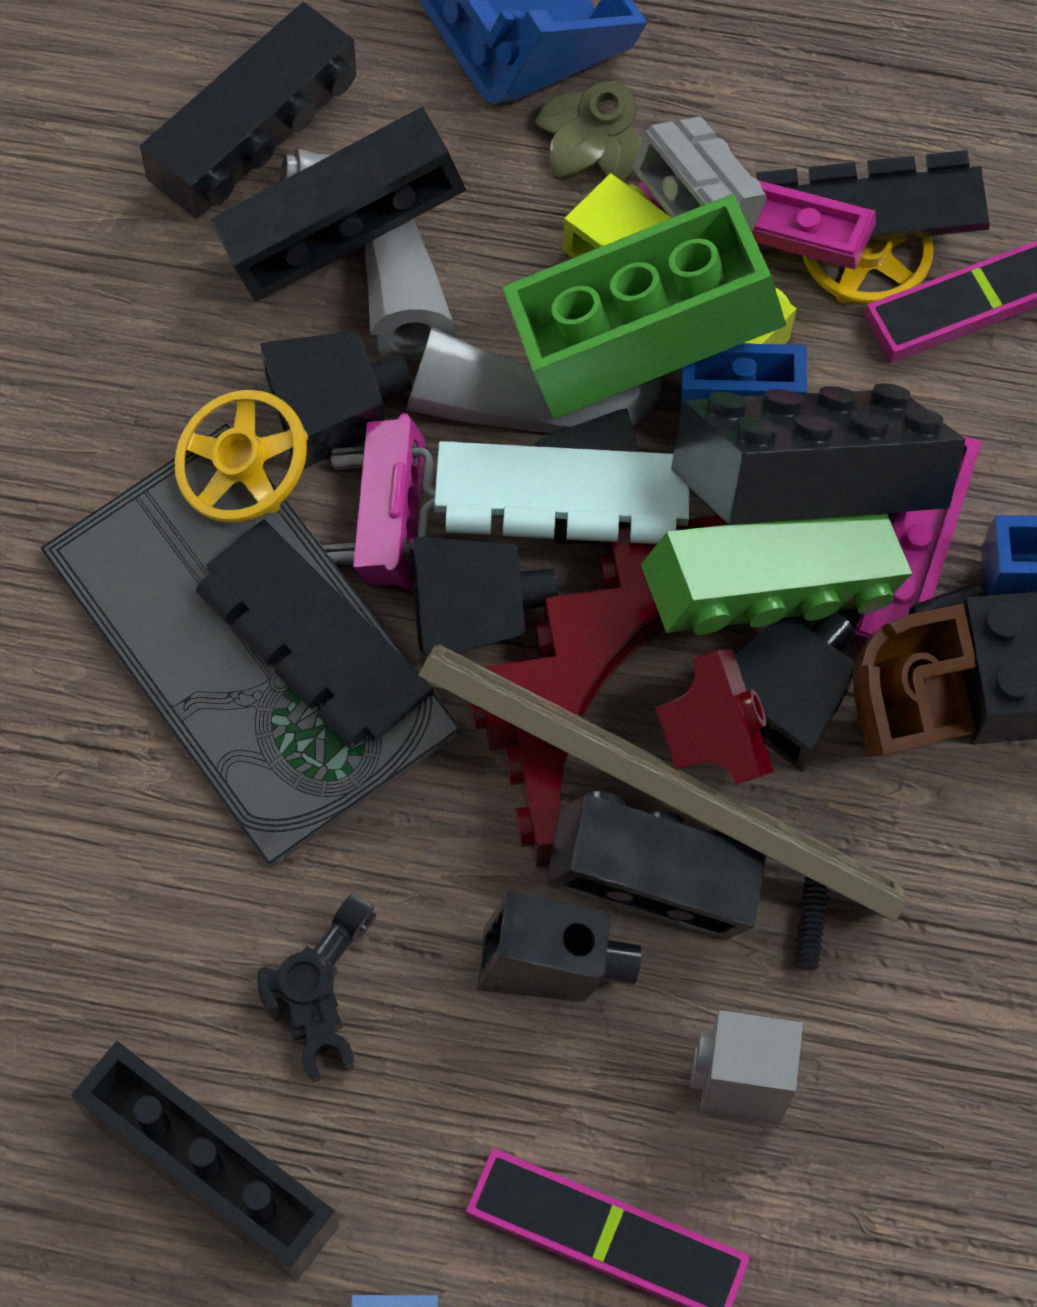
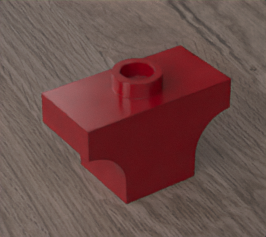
[655,649,774,785]

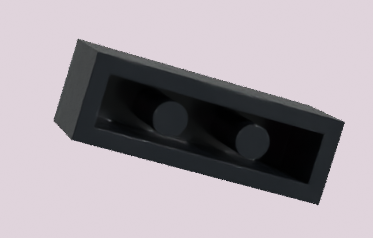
[546,791,766,941]

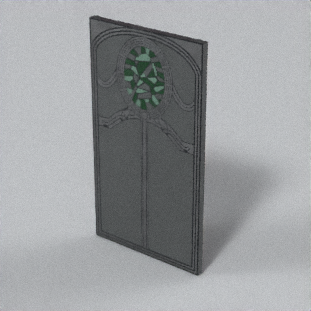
[40,423,462,868]

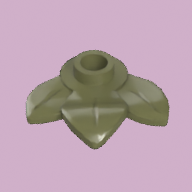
[535,80,641,183]

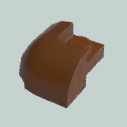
[853,604,977,757]

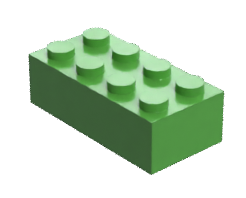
[503,193,787,419]

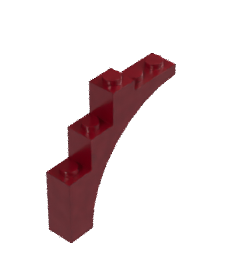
[470,515,729,867]

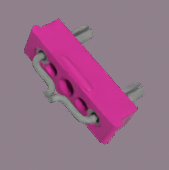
[322,413,436,590]

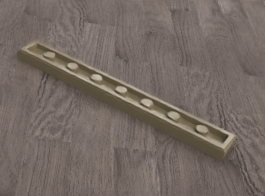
[418,644,907,922]

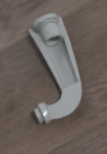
[280,149,456,361]
[406,327,664,433]

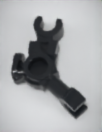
[257,891,376,1083]

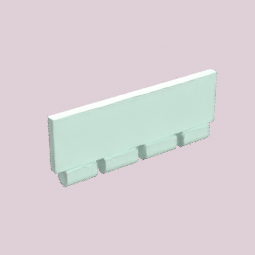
[434,441,689,544]

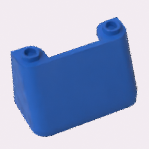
[419,0,648,104]

